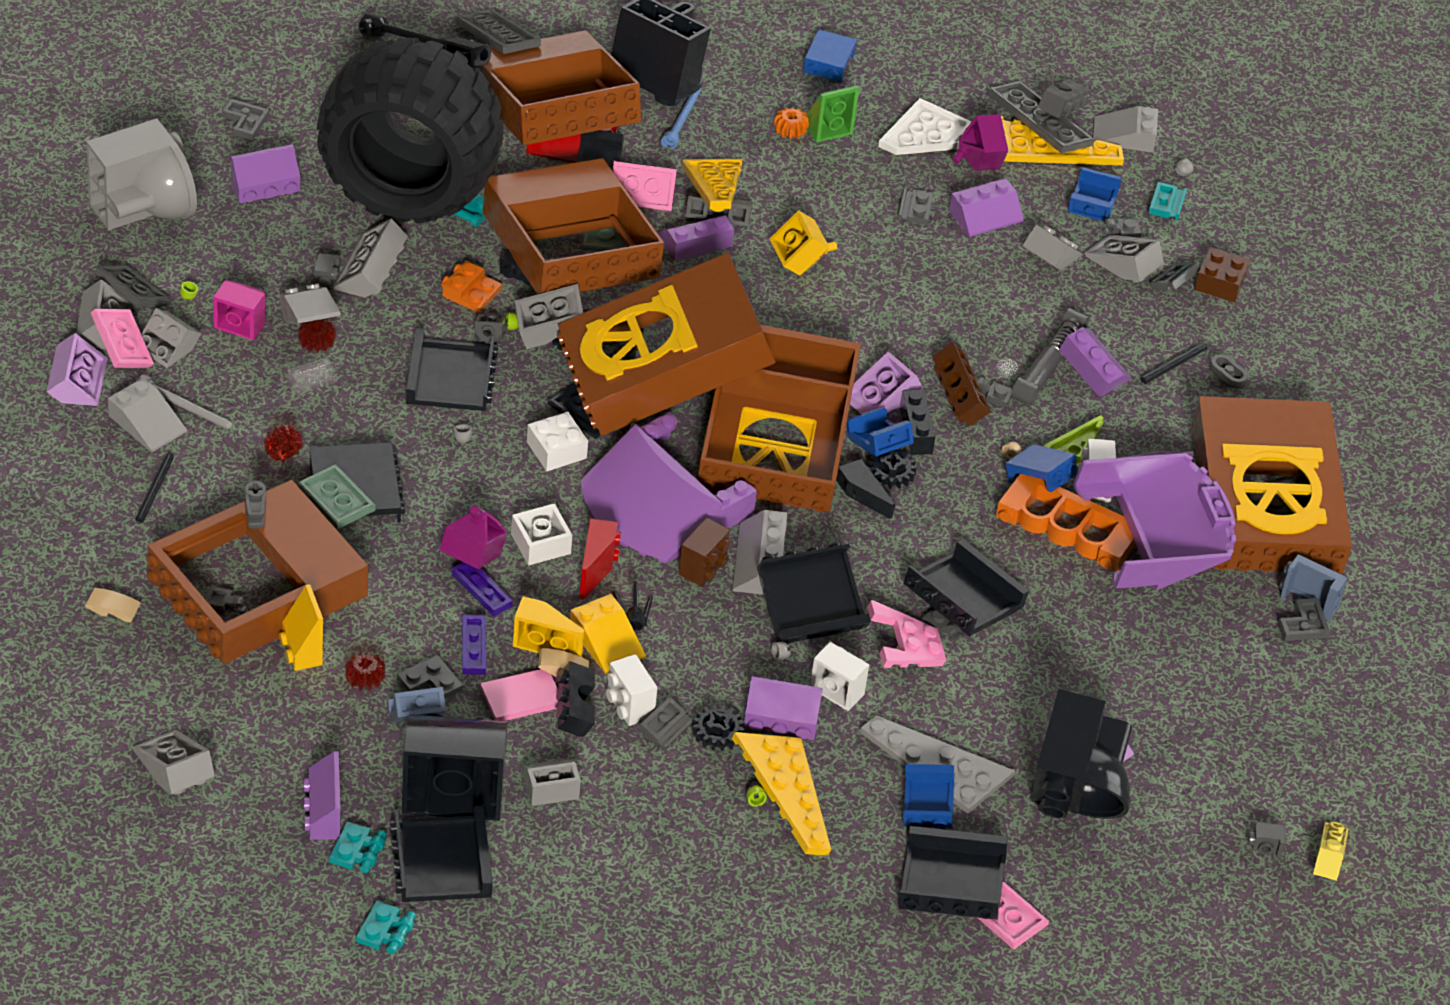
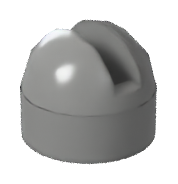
[1175,158,1194,176]
[454,424,472,443]
[771,642,791,661]

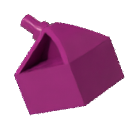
[952,114,1009,171]
[439,506,507,569]

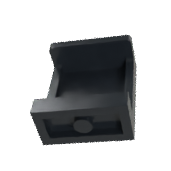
[577,130,624,171]

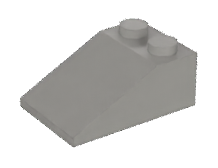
[1093,106,1158,152]
[1085,235,1164,282]
[279,283,341,323]
[515,284,583,349]
[108,378,187,452]
[133,729,215,794]

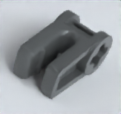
[245,481,266,529]

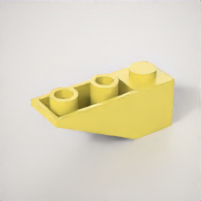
[1313,822,1349,881]

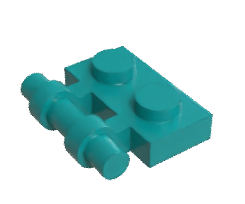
[329,821,387,873]
[356,900,416,955]

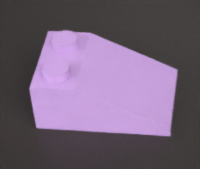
[850,352,923,414]

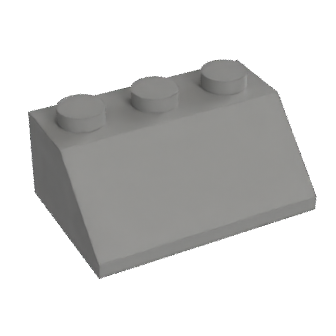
[76,279,133,349]

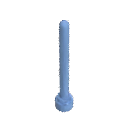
[661,88,701,149]

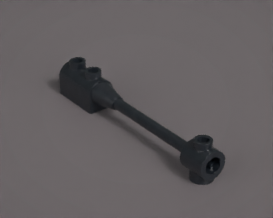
[358,13,491,68]

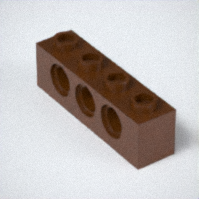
[932,342,991,426]

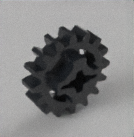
[868,449,917,489]
[692,704,744,751]

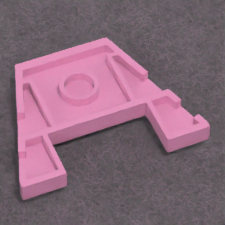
[867,600,946,668]

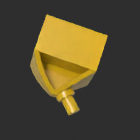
[769,210,837,275]

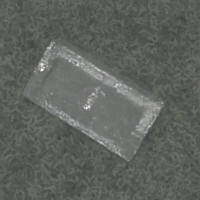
[287,358,337,395]

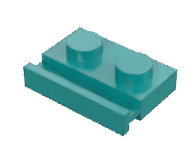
[1149,182,1187,221]

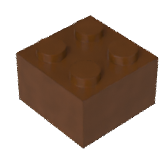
[1195,247,1250,303]
[679,518,731,587]

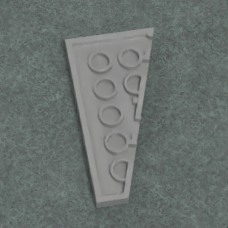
[860,715,1015,814]

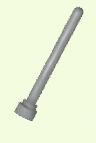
[138,374,232,429]

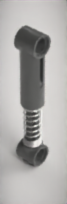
[1011,308,1090,406]

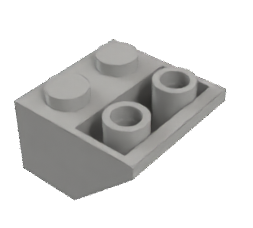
[1023,225,1083,271]
[141,308,202,368]
[521,759,581,806]

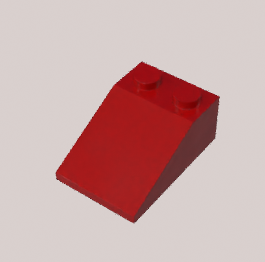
[579,519,621,600]

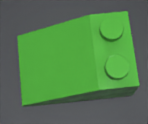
[807,85,859,143]

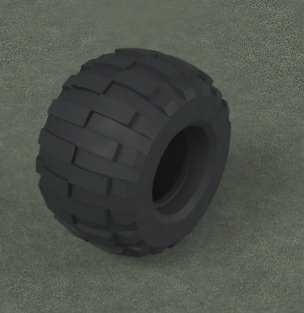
[316,38,504,223]

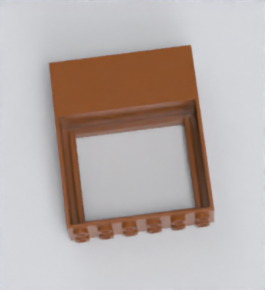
[472,30,641,145]
[483,158,664,294]
[146,480,368,664]

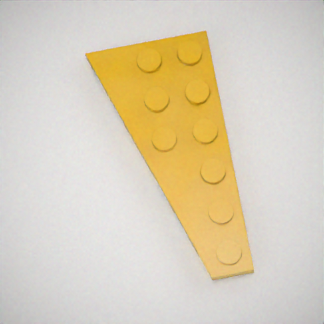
[1001,116,1124,166]
[682,159,743,212]
[732,732,831,855]

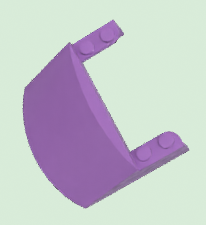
[580,412,757,563]
[1073,453,1236,591]

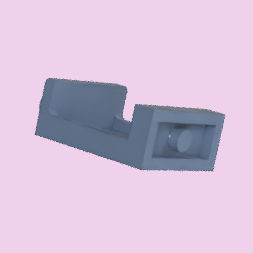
[1280,554,1347,621]
[388,687,446,723]

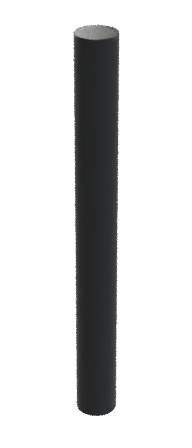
[1140,342,1207,384]
[135,454,174,523]

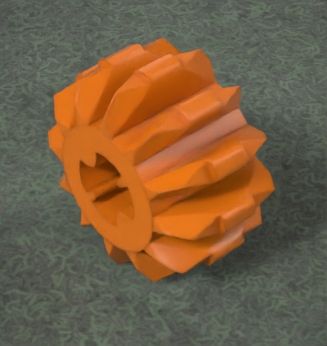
[774,106,809,140]

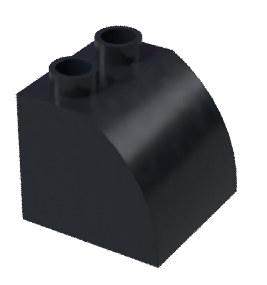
[402,714,508,821]

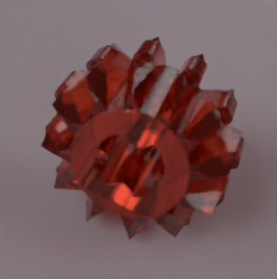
[298,318,336,354]
[263,424,303,463]
[345,651,385,691]

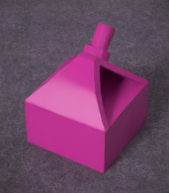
[213,280,265,340]

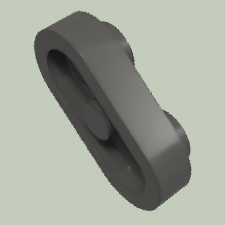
[1210,354,1248,388]

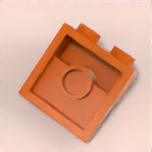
[441,261,502,313]

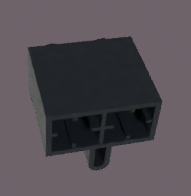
[611,0,711,106]
[1031,689,1133,819]

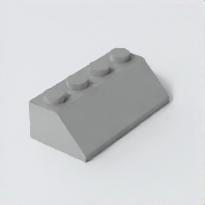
[332,219,408,298]
[733,510,787,595]

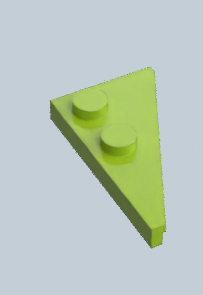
[1043,415,1104,466]

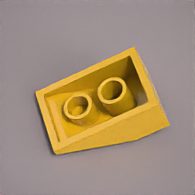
[279,584,323,671]
[570,594,646,674]
[513,596,584,657]

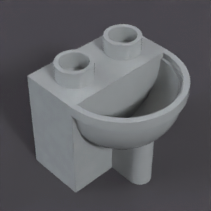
[86,118,197,230]

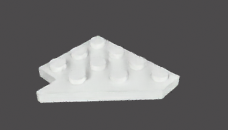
[878,98,971,155]

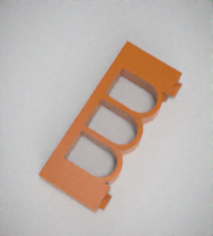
[996,474,1136,572]

